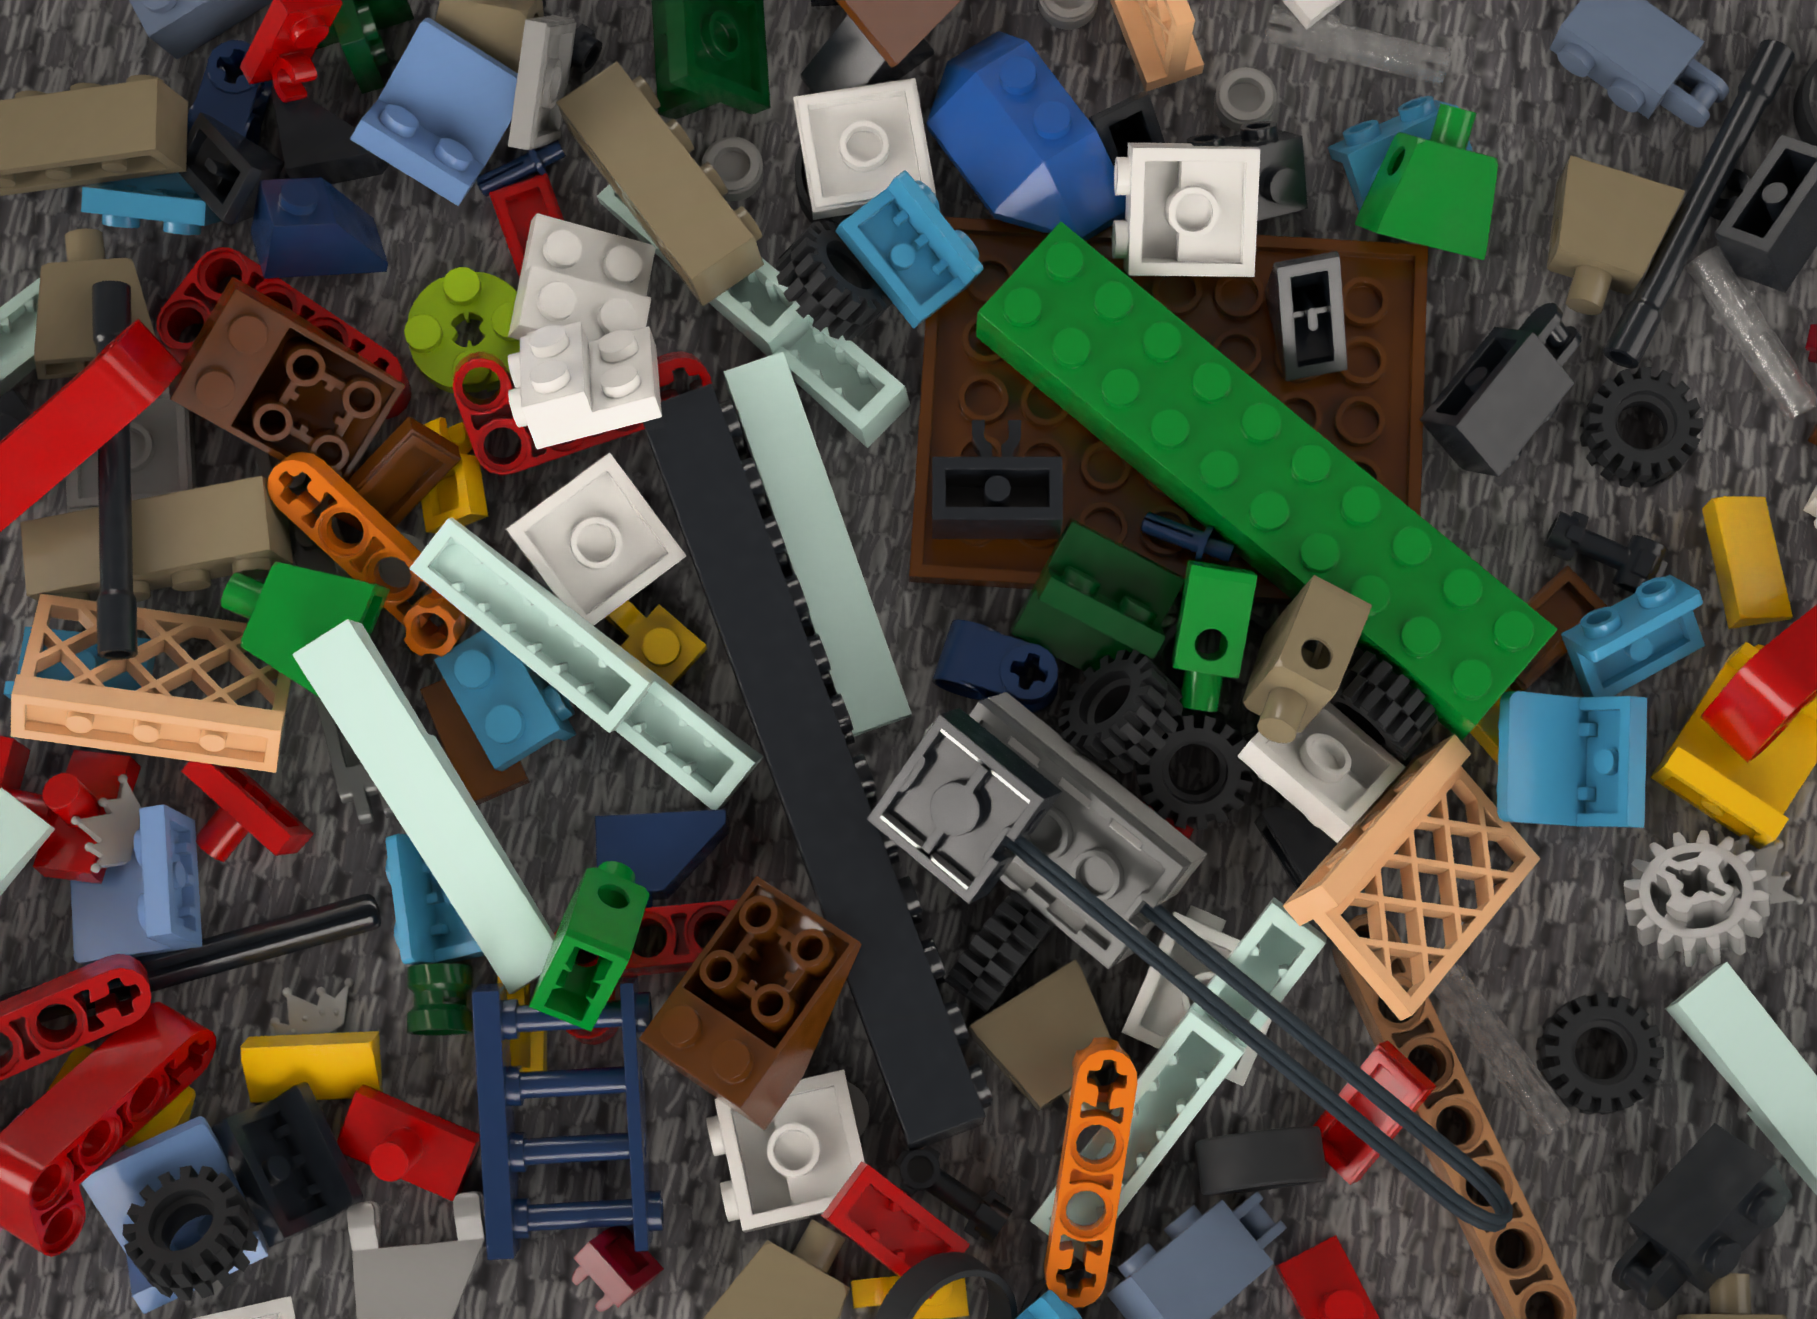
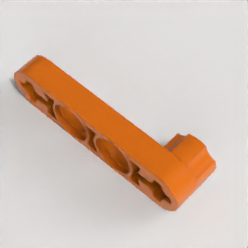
[267,452,472,657]
[1044,1037,1137,1308]

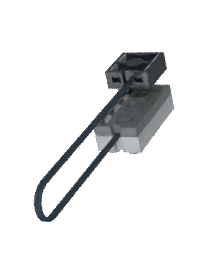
[867,692,1513,1232]

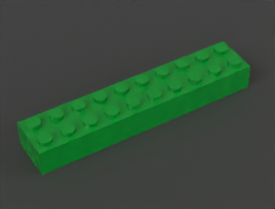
[976,221,1558,741]

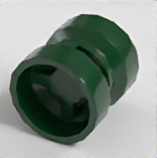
[407,963,473,1036]

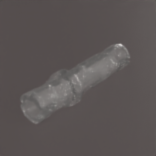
[1263,4,1451,87]
[1684,246,1817,423]

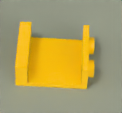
[1650,642,1817,849]

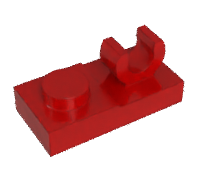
[240,0,343,103]

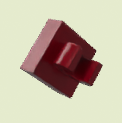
[571,1226,664,1312]

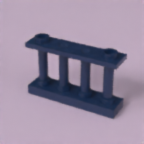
[472,975,664,1260]

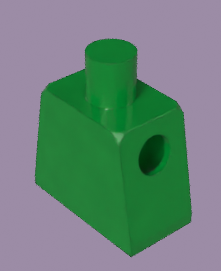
[1355,103,1498,260]
[1171,560,1258,712]
[221,561,390,697]
[529,861,650,1032]

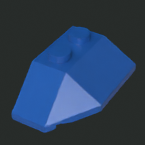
[926,31,1126,241]

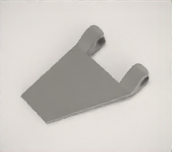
[347,1191,486,1319]

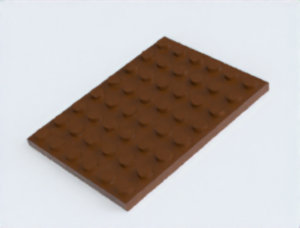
[909,217,1428,605]

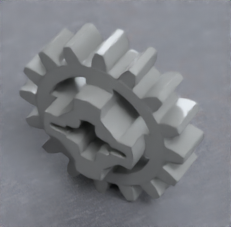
[1624,830,1770,967]

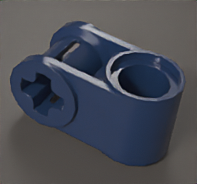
[187,40,273,145]
[932,619,1058,713]

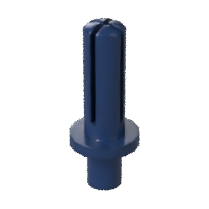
[477,140,566,197]
[1141,512,1236,563]

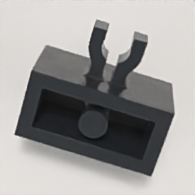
[1711,135,1817,293]
[932,420,1063,539]

